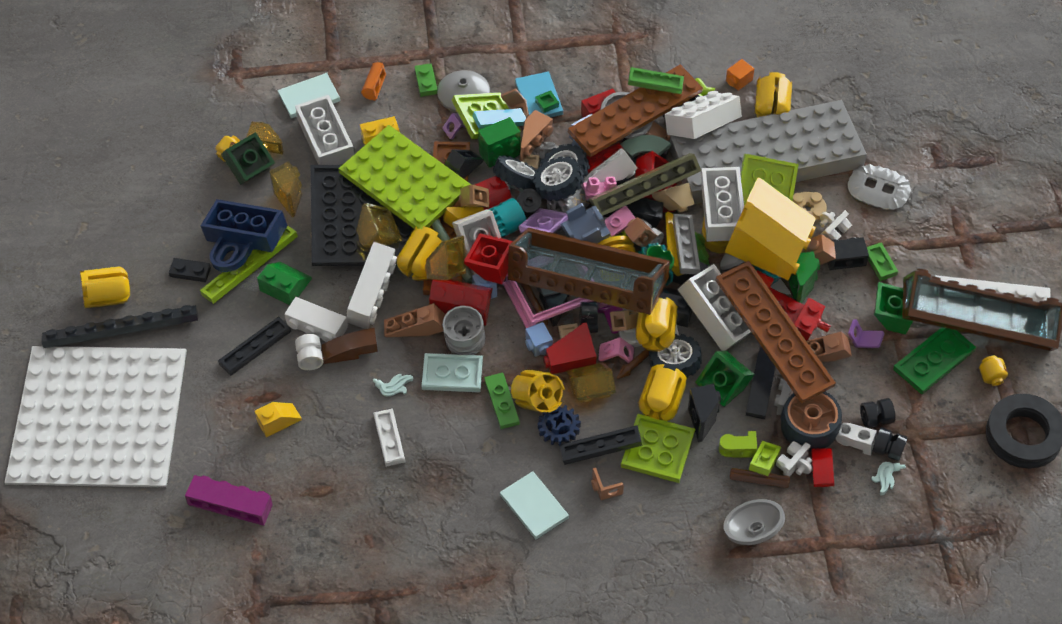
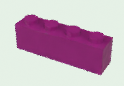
[185,475,273,526]

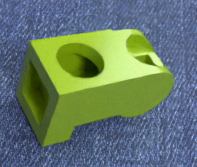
[718,431,757,458]

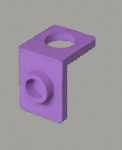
[443,113,466,139]
[848,319,885,348]

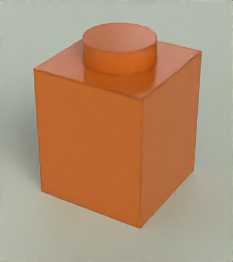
[726,59,755,91]

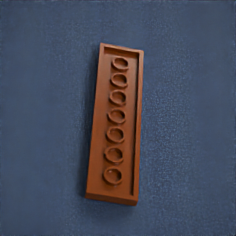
[568,64,703,157]
[715,261,836,404]

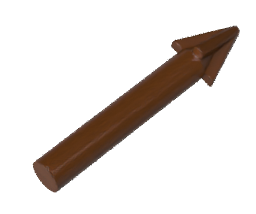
[521,283,548,325]
[616,349,649,379]

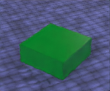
[535,90,559,113]

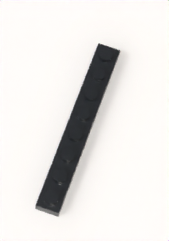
[42,305,198,348]

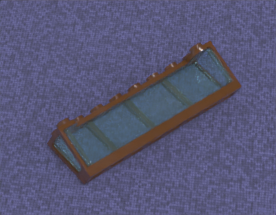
[508,228,670,315]
[902,269,1062,351]

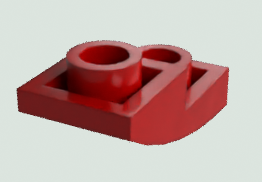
[811,448,834,487]

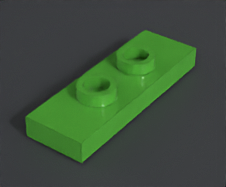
[628,67,684,94]
[484,373,520,429]

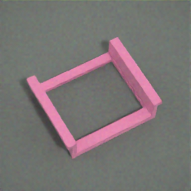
[503,256,607,328]

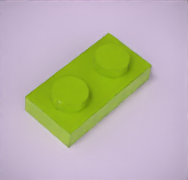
[749,441,781,476]

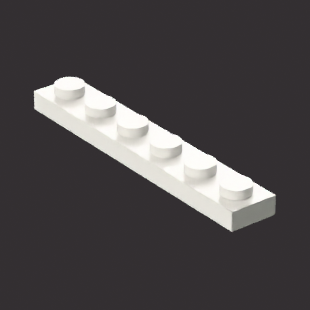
[933,275,1050,303]

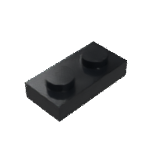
[169,258,211,282]

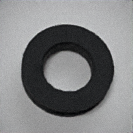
[986,394,1062,469]

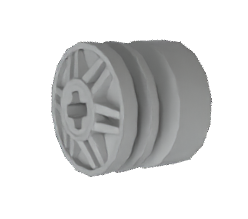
[442,306,486,355]

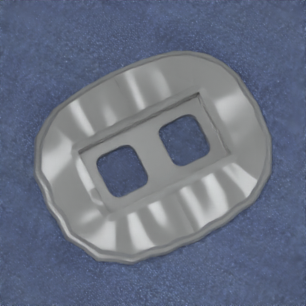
[848,164,911,210]

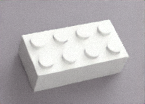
[665,91,742,139]
[295,95,354,165]
[701,167,744,241]
[347,242,397,329]
[678,264,752,351]

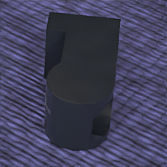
[579,301,598,333]

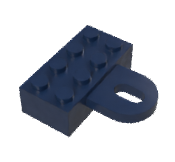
[200,199,288,272]

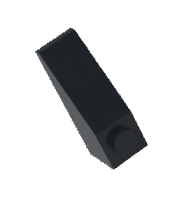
[604,198,664,228]

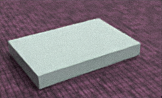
[278,73,340,119]
[422,353,483,392]
[500,471,569,540]

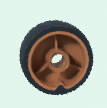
[781,391,842,451]

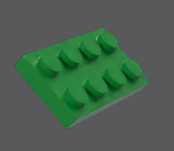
[893,327,976,395]

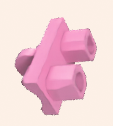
[582,176,617,200]

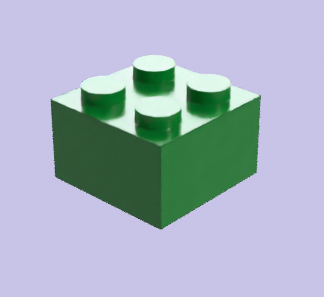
[478,117,521,168]

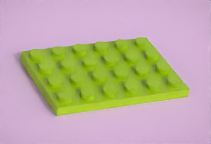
[339,125,471,229]

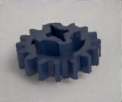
[537,405,581,446]

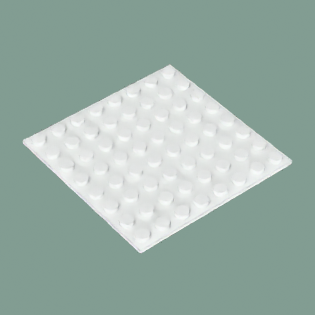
[5,346,187,487]

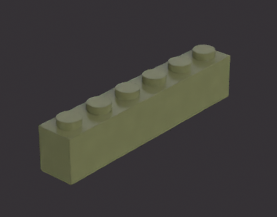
[589,153,702,216]

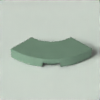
[620,135,671,159]

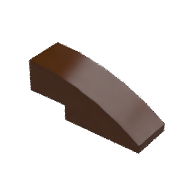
[321,328,378,364]

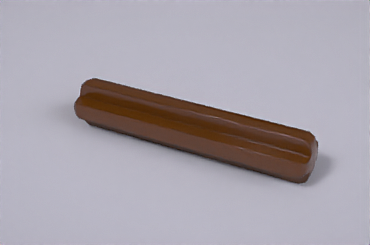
[730,468,790,488]

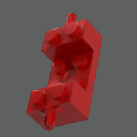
[757,270,831,341]

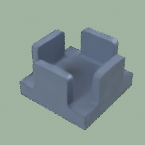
[560,203,612,243]

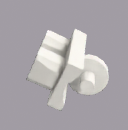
[820,210,852,240]
[776,441,812,477]

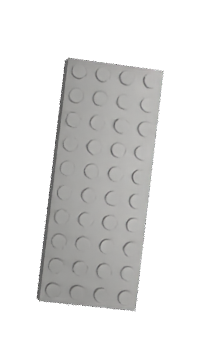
[669,100,867,204]

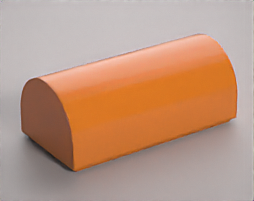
[361,62,386,101]

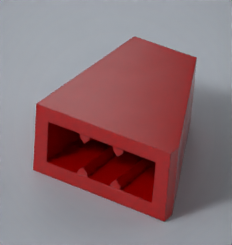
[543,323,597,374]

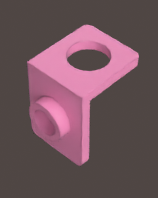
[598,337,634,363]

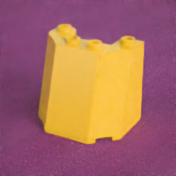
[725,178,816,280]

